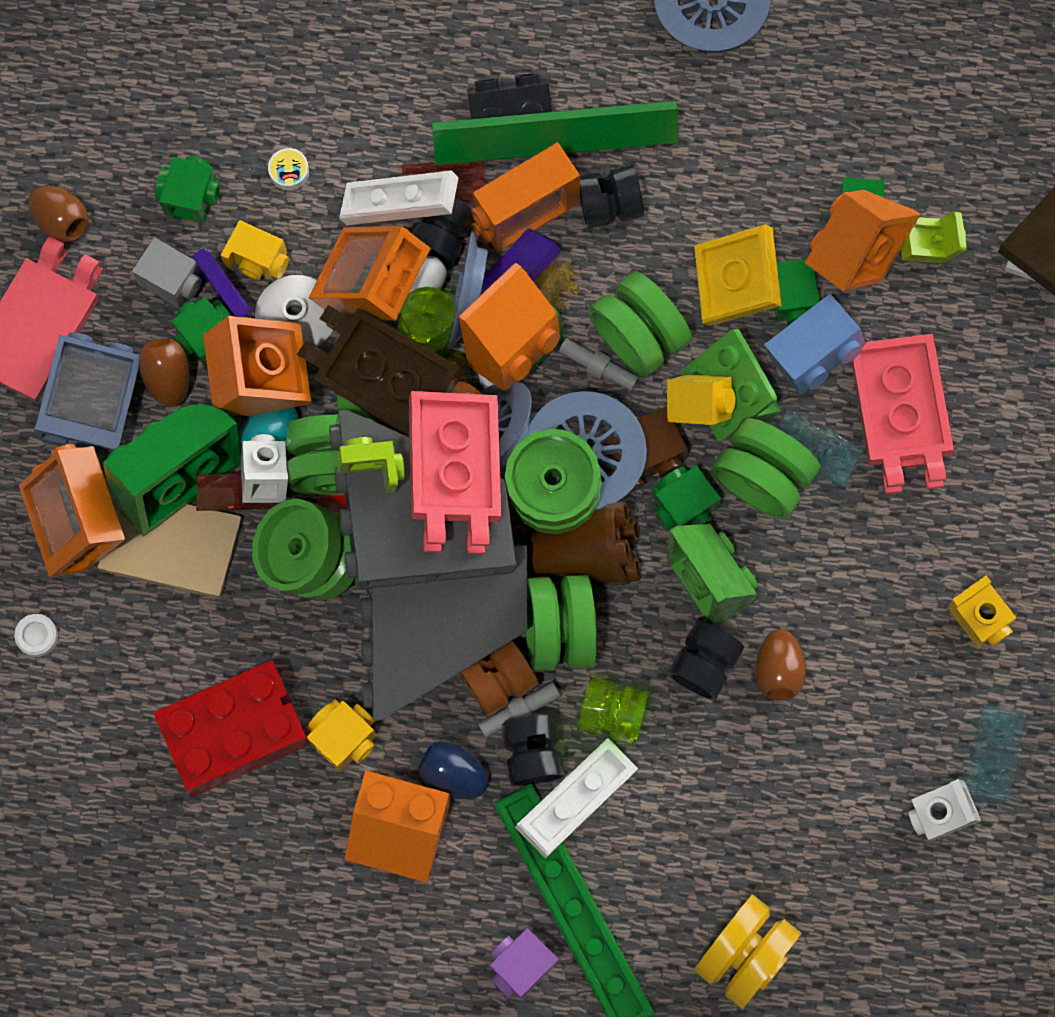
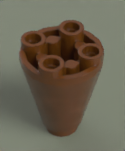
[522,501,641,586]

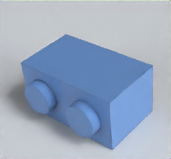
[764,294,866,395]

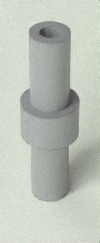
[559,338,639,392]
[478,682,561,738]

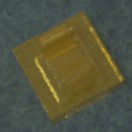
[534,260,580,310]

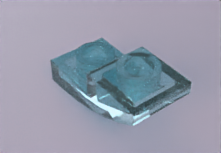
[776,409,864,487]
[966,703,1027,801]

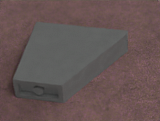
[329,410,516,590]
[361,541,527,720]

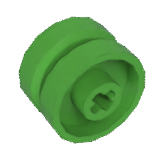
[588,271,692,378]
[286,415,376,495]
[711,418,821,520]
[505,428,602,534]
[252,498,355,601]
[525,574,596,672]

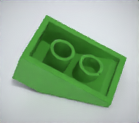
[666,524,758,626]

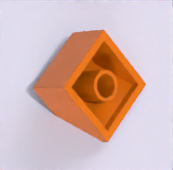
[805,190,921,291]
[459,263,561,392]
[203,316,311,416]
[344,770,451,883]

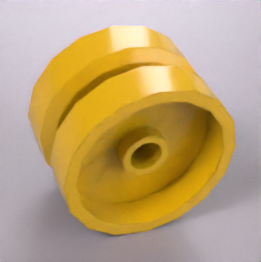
[693,894,802,1010]

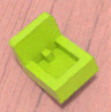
[901,211,967,263]
[337,437,404,494]

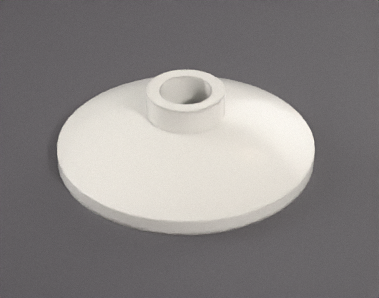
[255,275,333,347]

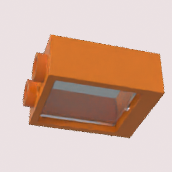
[471,142,580,253]
[308,226,431,320]
[19,444,125,577]

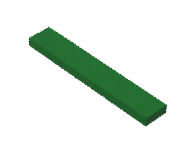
[432,101,678,165]
[493,784,655,1017]

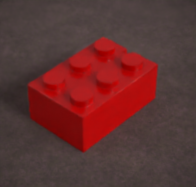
[153,660,310,798]

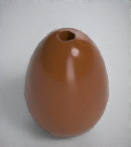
[28,185,88,242]
[139,338,190,407]
[755,629,806,700]

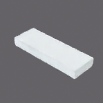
[339,171,458,225]
[515,738,638,859]

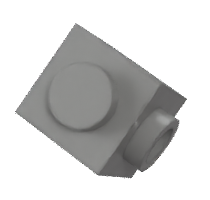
[132,237,202,308]

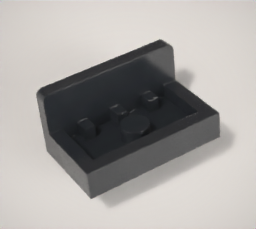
[467,73,552,119]

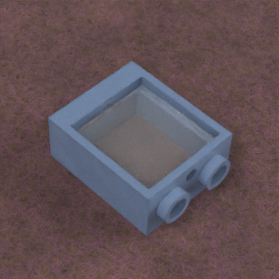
[33,332,140,457]

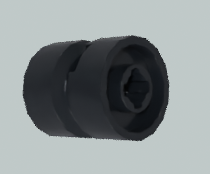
[580,165,644,229]
[410,198,474,268]
[667,621,744,701]
[501,715,565,786]

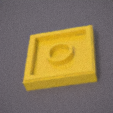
[694,224,781,325]

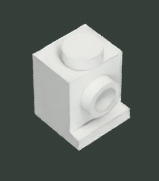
[241,434,288,503]
[908,779,981,841]

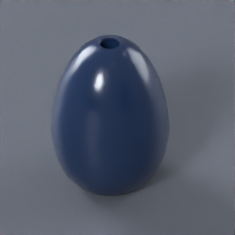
[418,741,489,799]

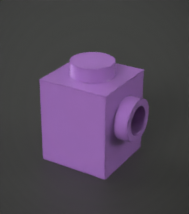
[490,928,559,1000]

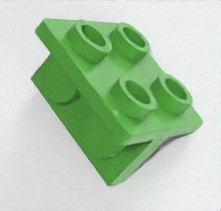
[681,329,781,441]

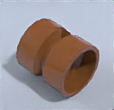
[459,641,539,718]

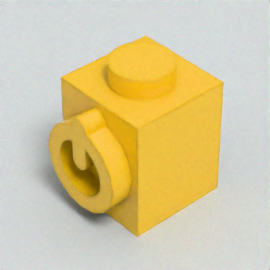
[307,699,376,773]

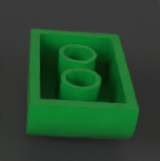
[103,405,241,537]

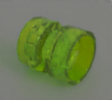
[397,287,456,356]
[577,676,649,746]

